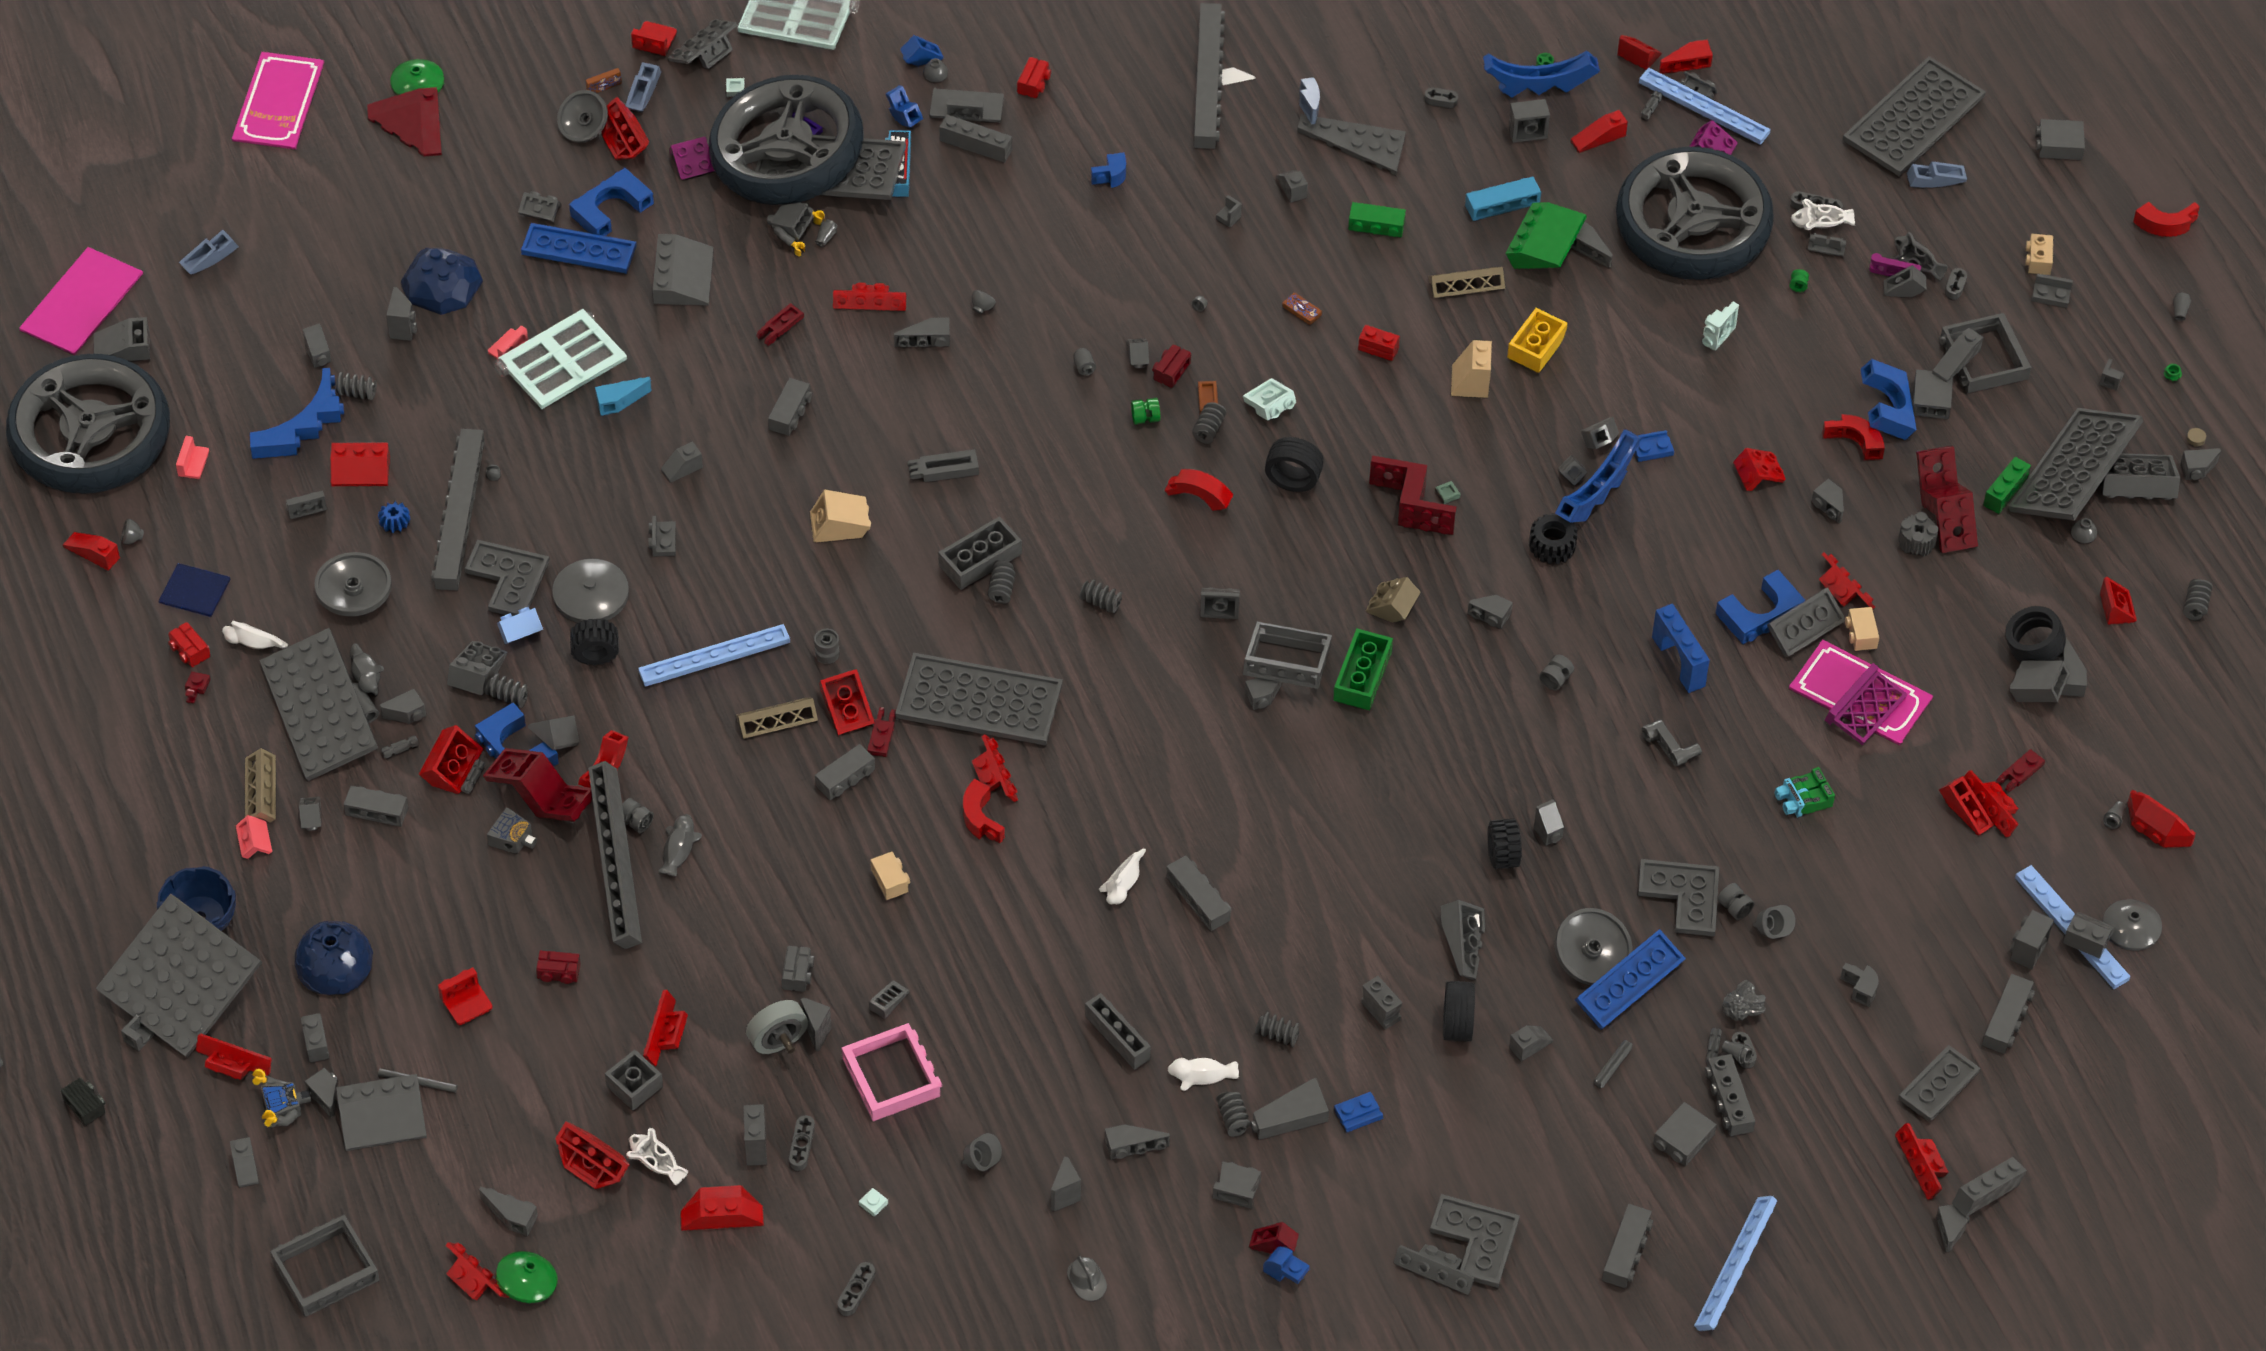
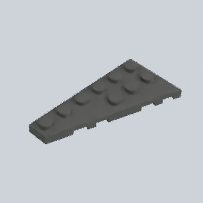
[1297,114,1406,176]

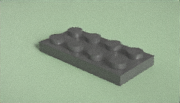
[1767,587,1845,658]
[1898,1045,1981,1123]

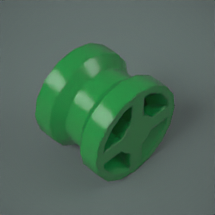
[1536,53,1554,66]
[1789,269,1809,292]

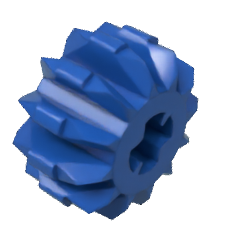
[378,501,410,533]

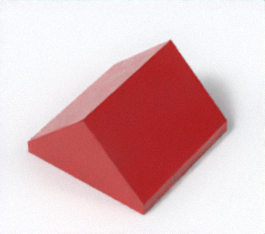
[1617,35,1662,70]
[2100,577,2137,625]

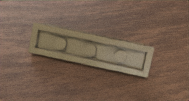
[1428,266,1505,298]
[736,697,818,739]
[245,748,276,823]

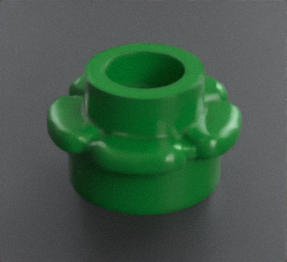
[2164,364,2182,381]

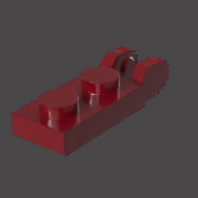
[756,303,804,346]
[867,707,896,757]
[1996,749,2045,792]

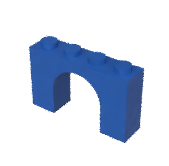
[569,168,654,236]
[1860,359,1917,440]
[1716,570,1805,644]
[1652,603,1710,693]
[475,703,559,767]

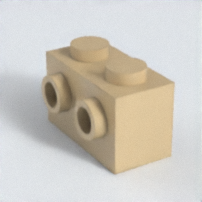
[2025,234,2053,275]
[1845,607,1879,651]
[871,852,910,900]

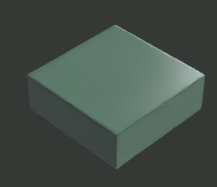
[1435,481,1461,504]

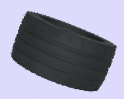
[1264,437,1324,492]
[2005,606,2066,663]
[1443,981,1475,1042]

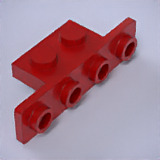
[833,282,906,311]
[1819,552,1875,609]
[972,734,1018,802]
[1964,770,2019,837]
[643,990,688,1066]
[196,1033,272,1080]
[1895,1123,1949,1200]
[445,1242,509,1300]

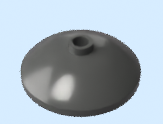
[557,90,608,142]
[2102,899,2162,951]

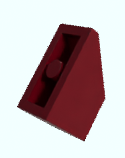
[1249,1222,1299,1254]

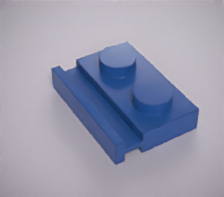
[1635,430,1674,462]
[1334,1092,1383,1133]

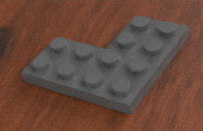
[465,540,550,616]
[1638,859,1719,936]
[1430,1194,1520,1288]

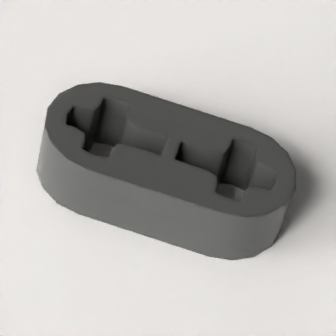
[1425,88,1458,108]
[1945,268,1967,300]
[1731,1032,1757,1069]

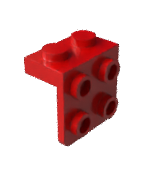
[631,21,677,56]
[1733,448,1786,491]
[438,967,493,1025]

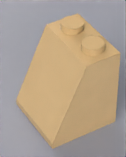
[1451,340,1492,398]
[810,490,871,542]

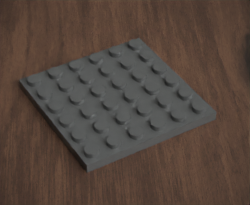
[96,893,263,1058]

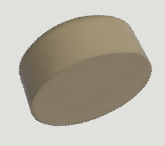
[2187,428,2206,447]

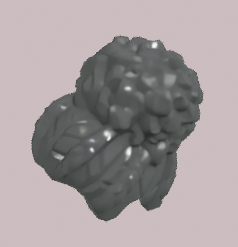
[1722,980,1766,1021]

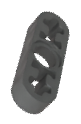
[1790,191,1843,210]
[789,1115,815,1171]
[837,1262,875,1316]

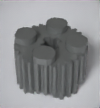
[1898,512,1938,557]

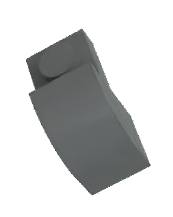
[1840,963,1879,1007]

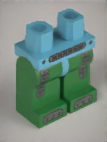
[1774,767,1835,817]

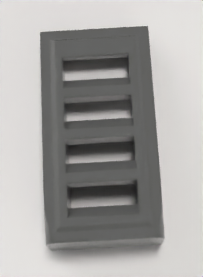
[869,980,909,1019]

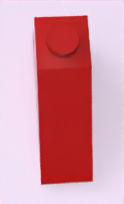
[1659,40,1713,74]
[1571,110,1628,153]
[63,532,120,571]
[1939,776,1994,836]

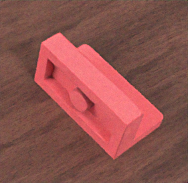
[488,326,528,360]
[176,436,209,479]
[236,815,272,859]

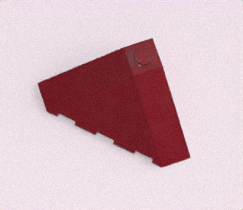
[367,87,442,156]

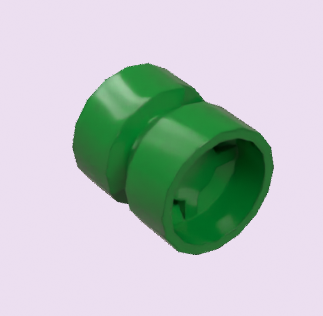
[1131,398,1161,424]

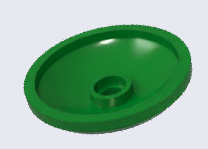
[391,59,444,95]
[496,1251,557,1303]

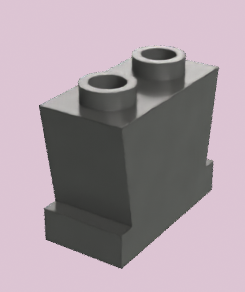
[1361,976,1402,1030]
[1213,1161,1262,1209]

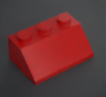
[331,443,390,486]
[419,725,484,794]

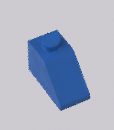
[900,35,944,66]

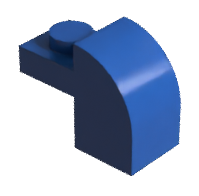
[886,85,923,127]
[1091,153,1126,188]
[1263,1247,1310,1284]

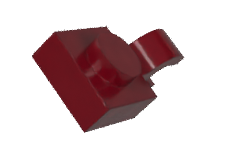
[185,671,210,704]

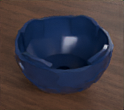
[157,866,236,931]
[295,921,373,995]

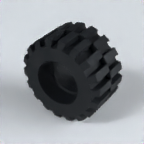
[1529,513,1578,564]
[570,619,619,665]
[1487,818,1522,869]

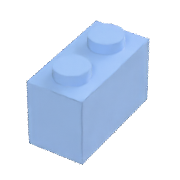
[497,606,543,644]

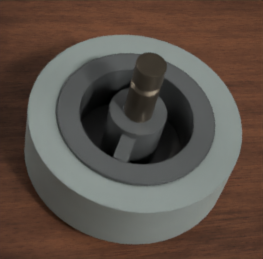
[746,1000,808,1054]

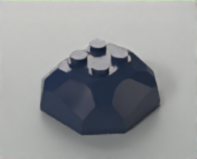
[401,248,483,315]

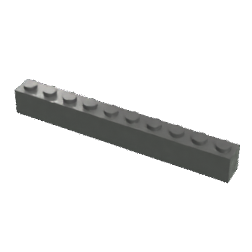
[1194,3,1225,149]
[431,429,485,591]
[588,761,642,949]

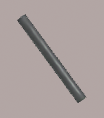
[378,1068,458,1093]

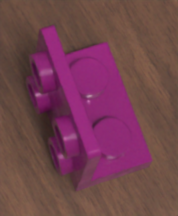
[1689,120,1737,155]
[669,136,715,180]

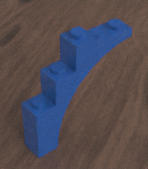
[1483,51,1600,98]
[250,368,344,459]
[1555,429,1642,523]

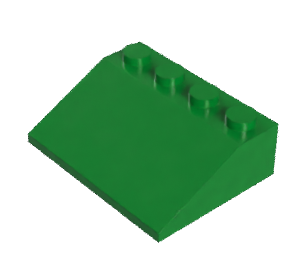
[1505,202,1587,269]

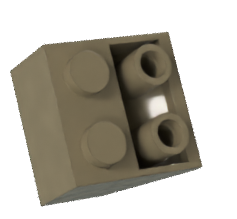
[1366,577,1421,623]

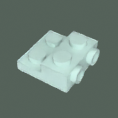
[1702,302,1739,351]
[1243,378,1296,421]

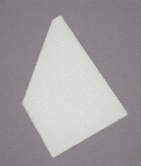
[1219,67,1255,85]

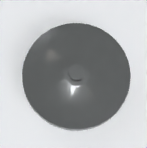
[315,552,392,616]
[552,559,629,623]
[1554,908,1633,986]

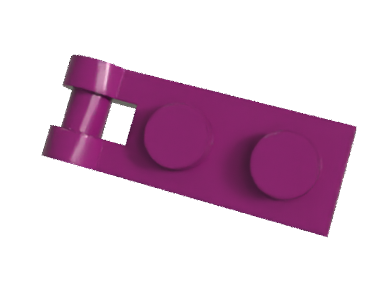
[1869,253,1921,277]

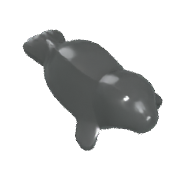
[1893,232,1948,280]
[350,643,384,696]
[659,814,702,877]

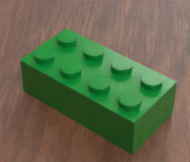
[1333,628,1393,711]

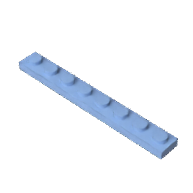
[1639,68,1770,145]
[638,624,790,687]
[2015,865,2130,989]
[1694,1196,1777,1331]

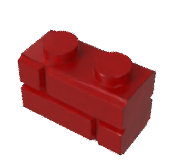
[1017,57,1051,98]
[1358,325,1400,361]
[168,622,211,667]

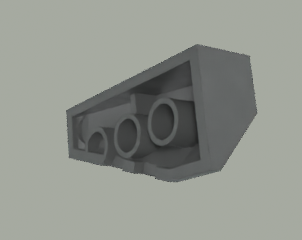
[1441,900,1485,980]

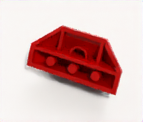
[601,97,650,160]
[2127,790,2196,848]
[555,1121,629,1189]
[681,1185,764,1230]

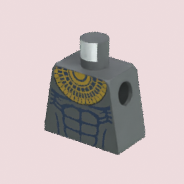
[487,807,537,854]

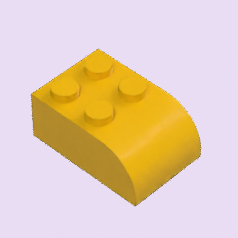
[1507,308,1568,373]

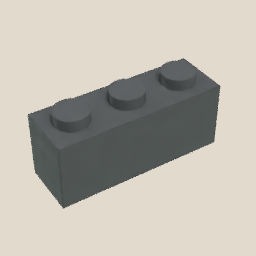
[768,378,812,436]
[815,744,875,800]
[344,786,409,827]

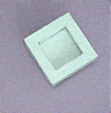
[726,78,745,97]
[859,1188,888,1217]

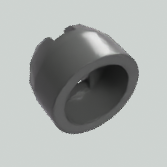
[1191,295,1208,312]
[486,464,501,481]

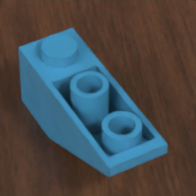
[595,377,651,415]

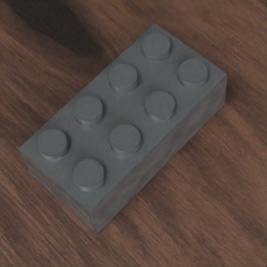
[938,516,1022,590]

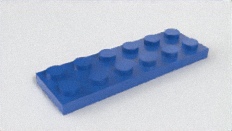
[521,223,637,274]
[1575,929,1686,1030]

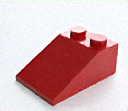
[819,669,875,735]

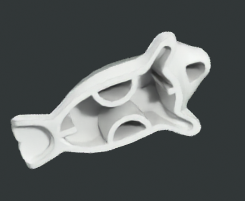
[1791,199,1855,230]
[222,621,288,649]
[1099,848,1146,904]
[1168,1058,1239,1091]
[626,1128,688,1185]

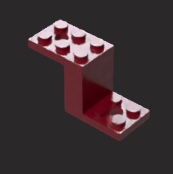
[1916,445,1978,553]
[1369,455,1457,535]
[483,748,593,822]

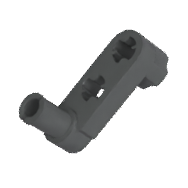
[1641,720,1702,766]

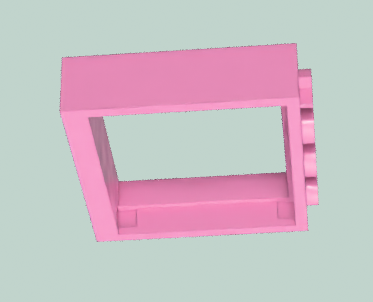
[842,1023,942,1121]

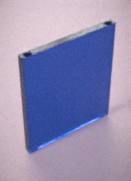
[159,563,231,617]

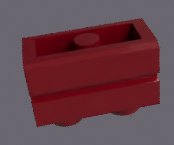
[1152,344,1191,388]
[536,950,581,984]

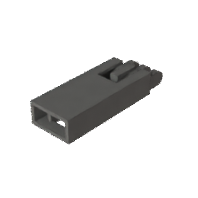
[907,449,979,482]

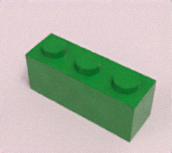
[1348,202,1406,238]
[1983,457,2031,514]

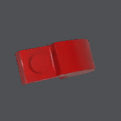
[2133,202,2200,237]
[1822,415,1885,460]
[1164,469,1234,511]
[578,730,629,788]
[963,778,1005,843]

